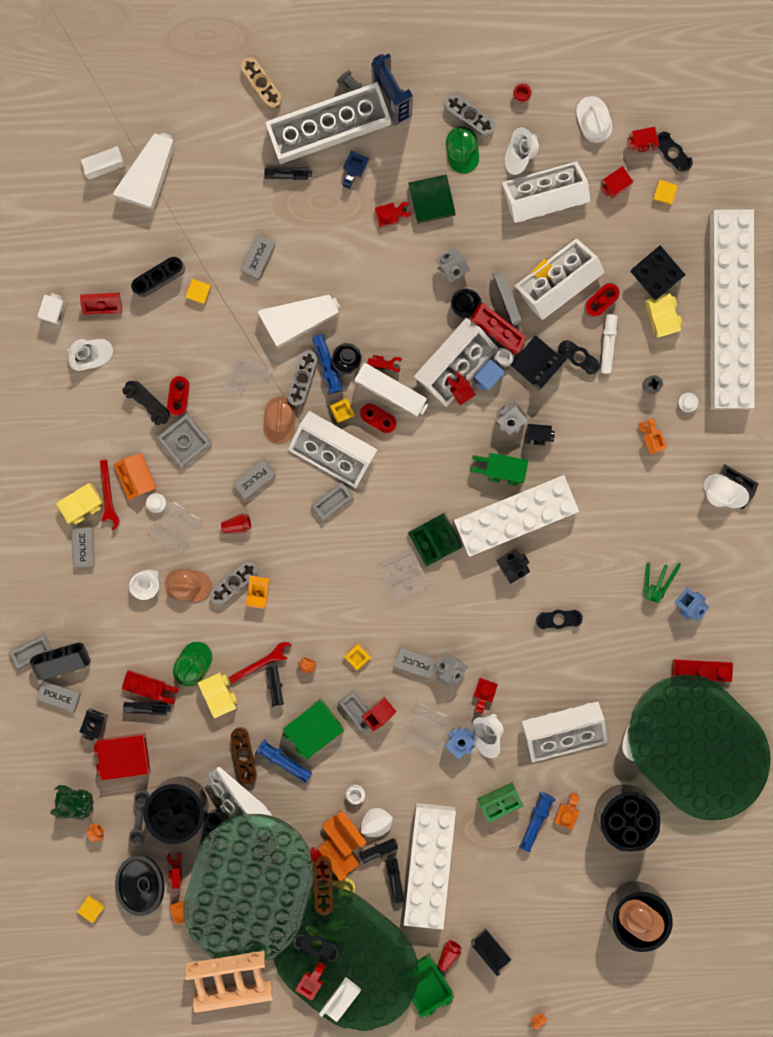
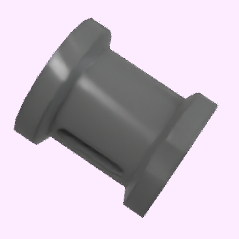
[337,70,362,92]
[642,375,663,394]

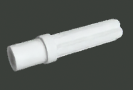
[600,314,618,374]

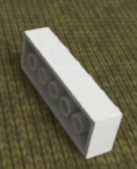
[265,82,391,164]
[453,475,579,557]
[404,803,456,930]

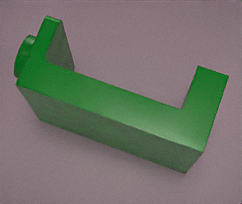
[282,698,345,760]
[396,953,454,1018]

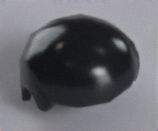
[450,288,482,318]
[331,343,362,374]

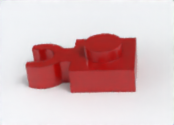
[375,202,411,228]
[446,371,476,406]

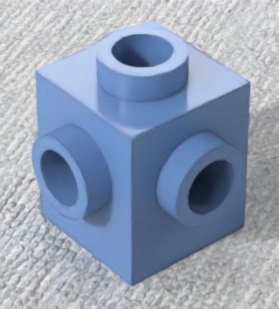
[674,588,710,622]
[444,726,475,759]

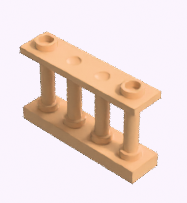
[185,951,273,1013]

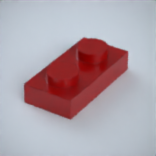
[80,292,123,315]

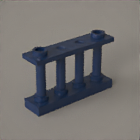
[371,53,413,125]

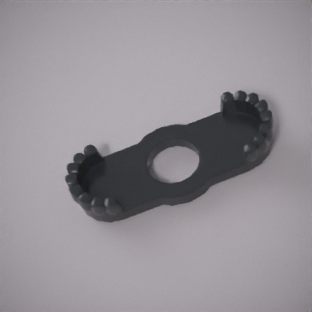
[657,131,693,172]
[558,340,600,375]
[536,609,583,630]
[293,933,339,962]

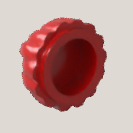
[513,83,532,103]

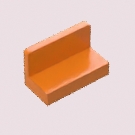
[113,453,156,500]
[322,811,367,856]
[318,838,359,881]

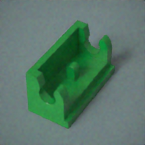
[477,782,524,823]

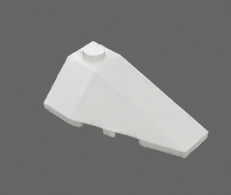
[206,767,276,845]

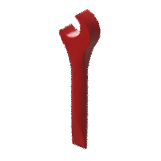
[100,460,120,530]
[228,642,292,684]

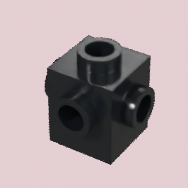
[496,548,530,584]

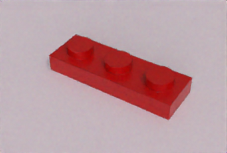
[471,303,527,354]
[672,659,733,682]

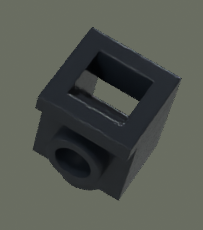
[525,424,555,446]
[79,708,108,741]

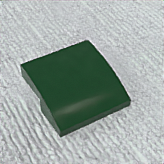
[408,174,456,224]
[408,512,463,567]

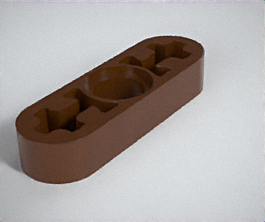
[231,727,257,784]
[313,856,333,915]

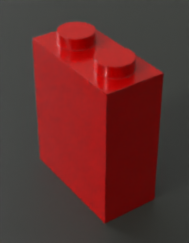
[94,732,151,781]

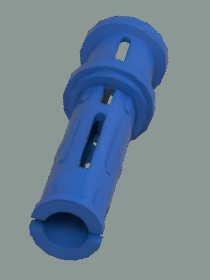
[312,334,345,395]
[255,738,312,783]
[519,792,556,852]

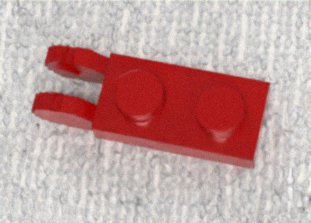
[121,670,179,704]

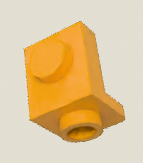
[246,576,270,609]

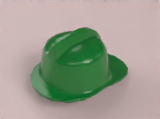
[446,127,479,174]
[173,642,212,686]

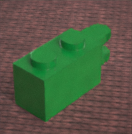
[470,453,529,487]

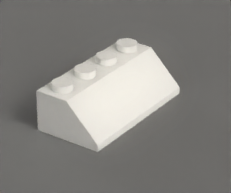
[502,161,591,223]
[515,238,605,320]
[414,318,499,407]
[288,411,377,489]
[522,702,608,763]

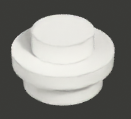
[494,348,514,367]
[678,393,699,413]
[146,493,166,513]
[346,785,365,805]

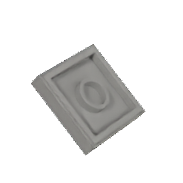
[156,413,212,468]

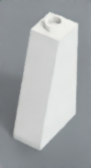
[113,132,176,211]
[258,295,341,348]
[355,363,428,417]

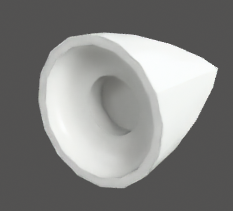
[129,570,160,600]
[361,808,393,837]

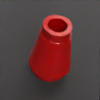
[221,513,252,534]
[437,940,462,971]

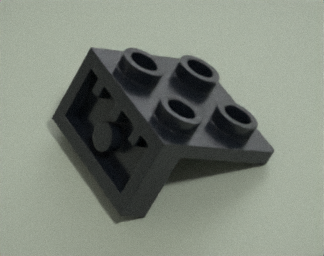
[630,245,685,300]
[511,336,567,391]

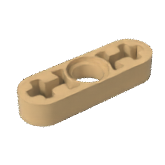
[241,57,282,109]

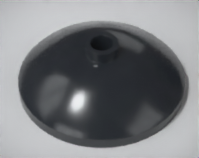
[115,855,165,916]

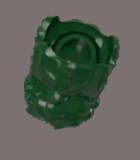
[50,785,94,820]

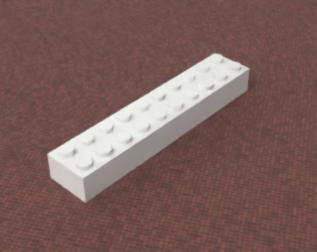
[710,209,755,410]

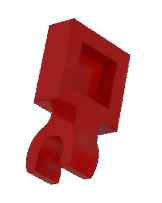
[367,355,402,372]
[473,677,498,714]
[167,852,183,889]
[295,962,326,1001]

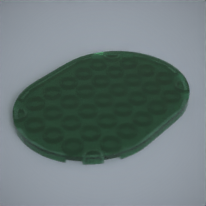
[628,674,771,821]
[184,814,314,961]
[271,887,419,1031]

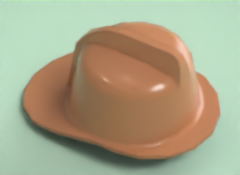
[263,396,296,444]
[165,569,212,602]
[619,900,664,942]

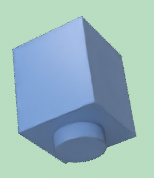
[473,359,505,391]

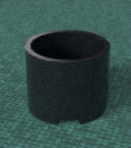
[143,776,209,844]
[595,784,661,852]
[606,881,673,952]

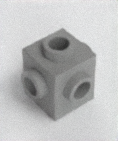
[436,247,470,283]
[496,400,528,435]
[433,652,469,686]

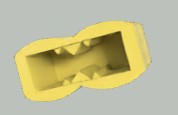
[645,293,683,338]
[56,483,104,525]
[198,671,238,719]

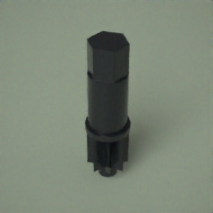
[264,167,312,180]
[123,702,171,715]
[385,855,404,903]

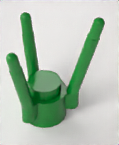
[642,563,681,603]

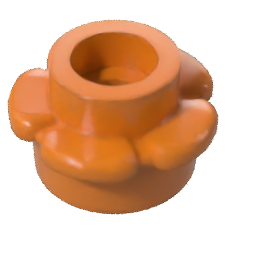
[298,657,317,674]
[86,824,104,842]
[530,1012,548,1031]

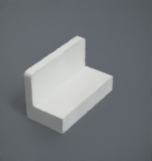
[81,146,125,180]
[319,977,361,1022]

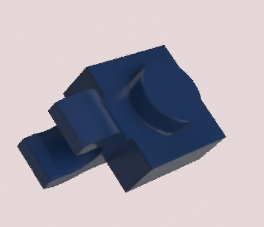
[343,151,369,189]

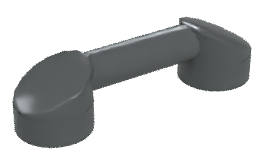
[129,790,150,846]

